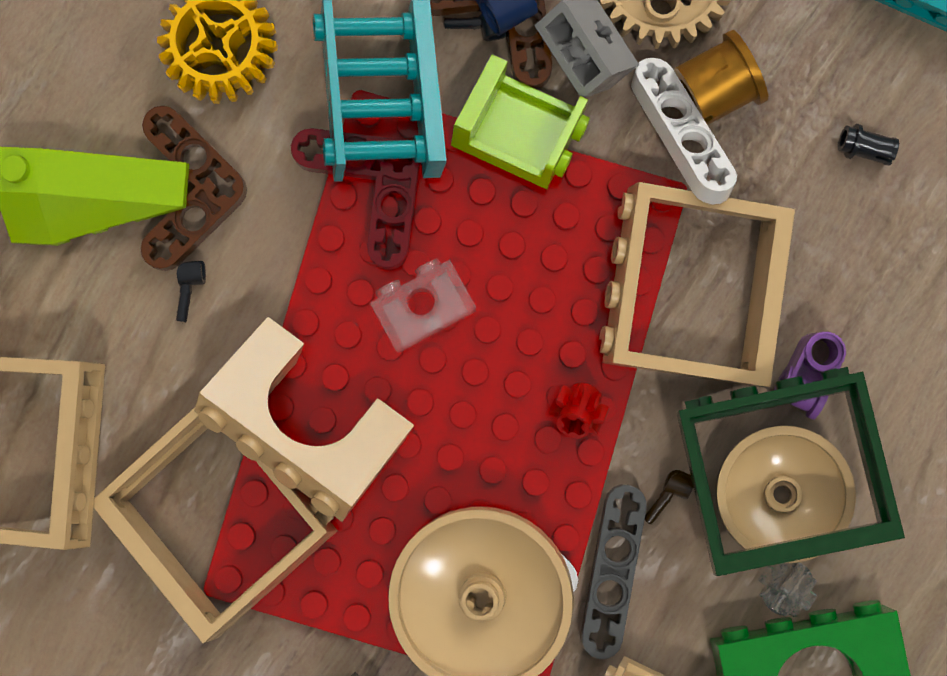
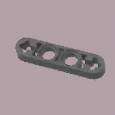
[581,484,646,659]

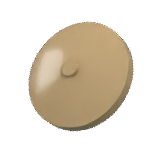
[388,507,574,676]

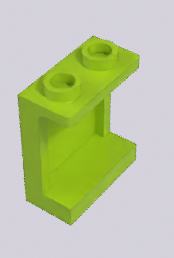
[451,54,590,189]

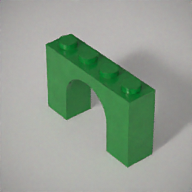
[710,600,911,676]

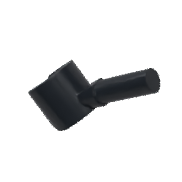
[444,14,507,41]
[176,261,206,322]

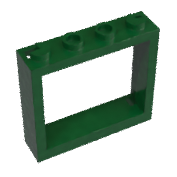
[677,367,905,576]

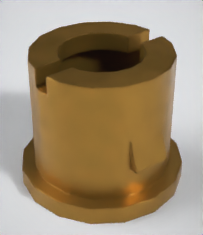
[674,30,769,125]

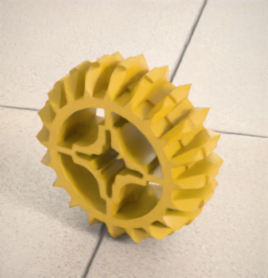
[157,0,278,104]

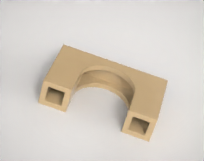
[194,317,414,522]

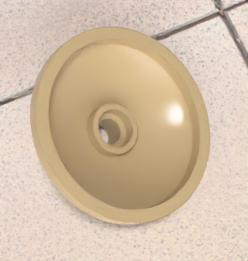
[716,426,856,563]

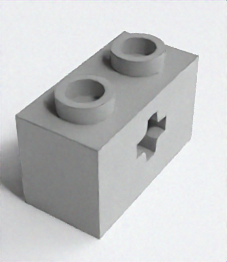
[534,0,639,98]

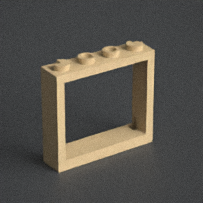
[599,182,795,387]
[0,357,105,550]
[93,408,338,644]

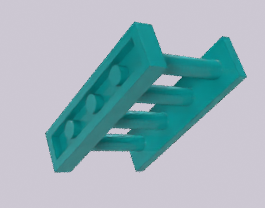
[313,0,447,181]

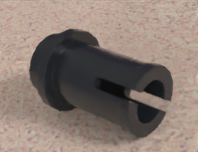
[838,124,899,166]

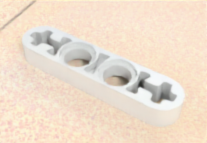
[631,58,737,205]

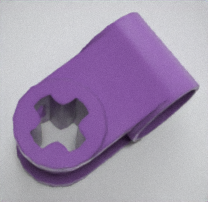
[774,332,846,420]

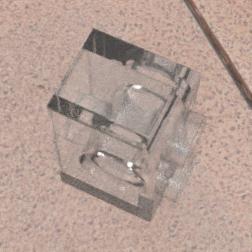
[370,258,476,353]

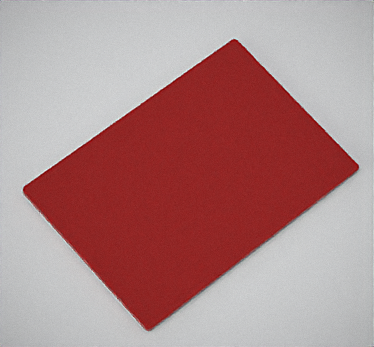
[204,90,687,676]

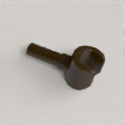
[645,470,693,525]

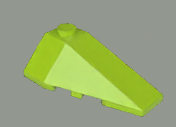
[0,147,189,246]

